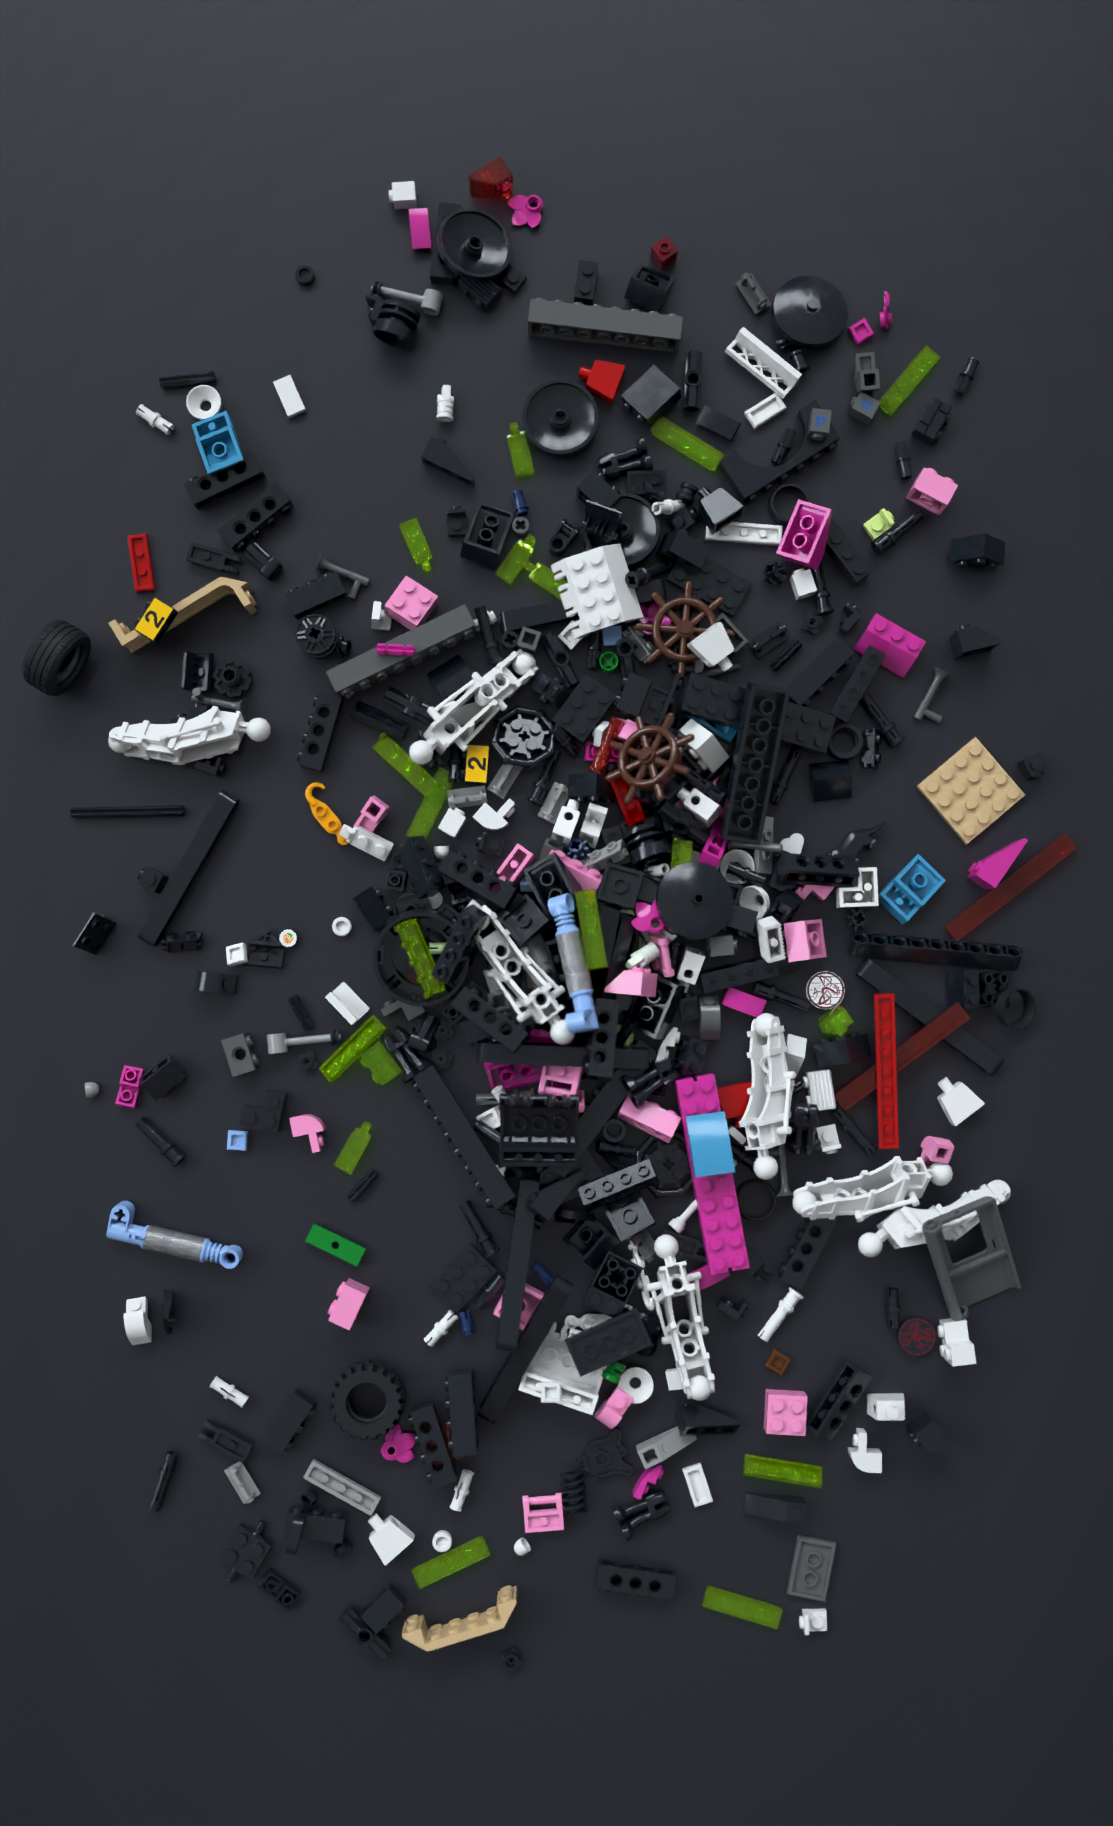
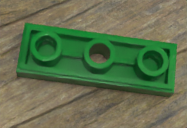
[305,1223,366,1266]

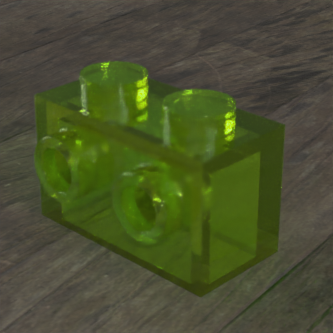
[818,1006,854,1036]

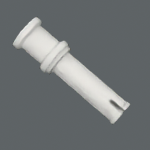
[758,1286,804,1342]

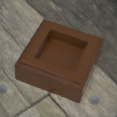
[764,1348,791,1376]

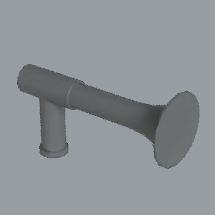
[316,553,369,600]
[914,667,951,723]
[191,688,246,716]
[728,840,783,856]
[768,1143,793,1196]

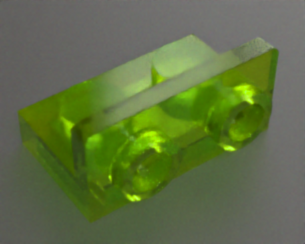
[360,1041,402,1086]

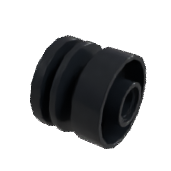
[623,822,672,869]

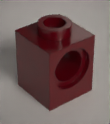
[650,236,678,271]

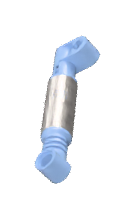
[548,893,599,1033]
[106,1201,243,1269]

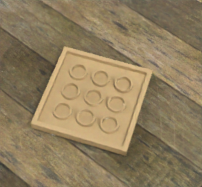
[916,737,1025,844]

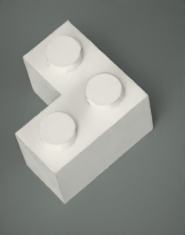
[680,719,729,773]
[835,867,879,908]
[937,1318,976,1366]

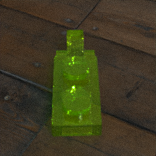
[507,422,534,478]
[399,518,432,572]
[495,533,536,585]
[523,560,568,600]
[334,1121,372,1175]

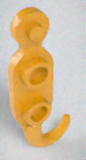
[305,782,349,845]

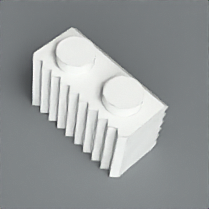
[756,916,786,963]
[803,1069,836,1111]

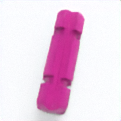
[376,643,415,656]

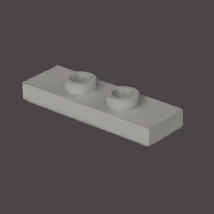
[754,816,774,874]

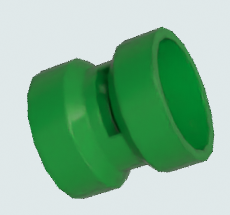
[599,652,618,674]
[601,1360,627,1384]

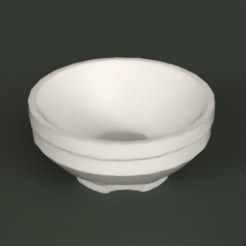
[186,385,222,420]
[720,849,755,884]
[739,885,770,920]
[618,1367,654,1404]

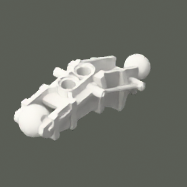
[409,649,539,765]
[108,706,271,765]
[475,905,575,1045]
[739,1013,796,1180]
[793,1156,953,1222]
[858,1180,1011,1257]
[646,1234,715,1401]

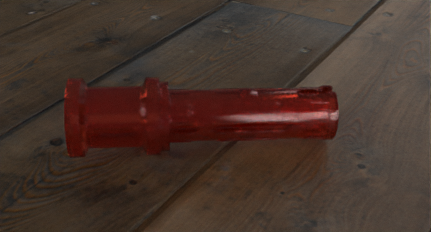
[588,716,622,774]

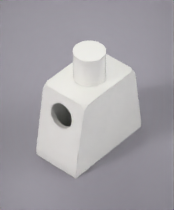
[687,622,734,672]
[677,787,720,828]
[551,799,580,847]
[676,946,705,993]
[937,1077,985,1126]
[867,1393,905,1421]
[368,1513,415,1566]

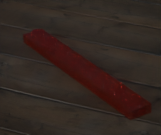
[944,833,1077,940]
[834,1002,970,1111]

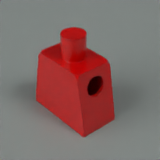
[578,360,625,405]
[717,1081,752,1128]

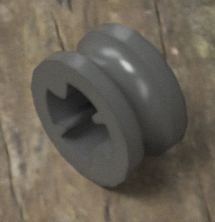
[512,517,529,536]

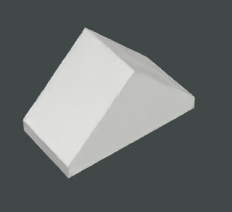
[785,1034,807,1076]

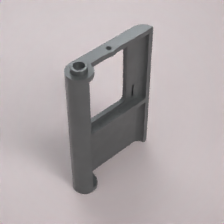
[922,1196,1021,1321]

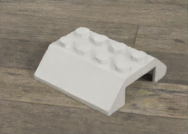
[551,543,643,639]
[518,1322,607,1415]

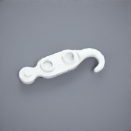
[628,1240,655,1311]
[564,1304,633,1330]

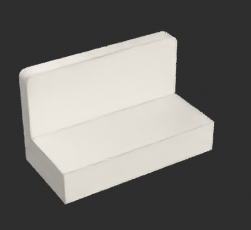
[325,982,370,1025]

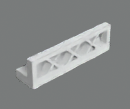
[725,327,802,399]

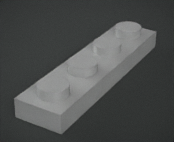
[303,1459,381,1516]

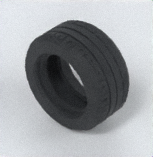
[22,620,91,696]

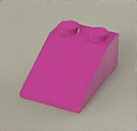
[776,499,833,570]
[967,838,1028,890]

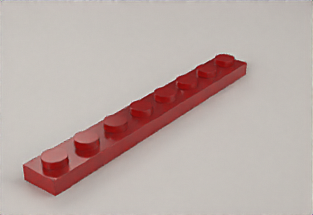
[874,993,899,1149]

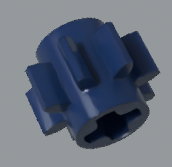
[566,837,591,861]

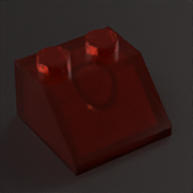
[468,156,513,202]

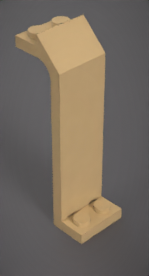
[109,577,257,653]

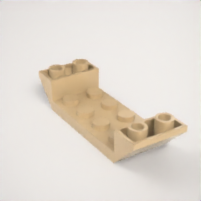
[402,1585,518,1652]

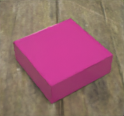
[848,318,874,346]

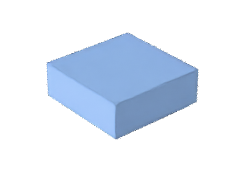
[602,625,622,647]
[227,1130,249,1151]

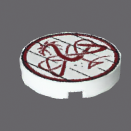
[806,971,845,1009]

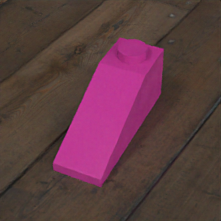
[697,820,728,869]

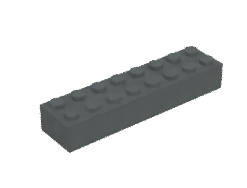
[528,297,683,353]
[326,604,477,699]

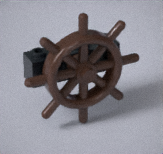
[635,581,735,680]
[605,712,695,807]

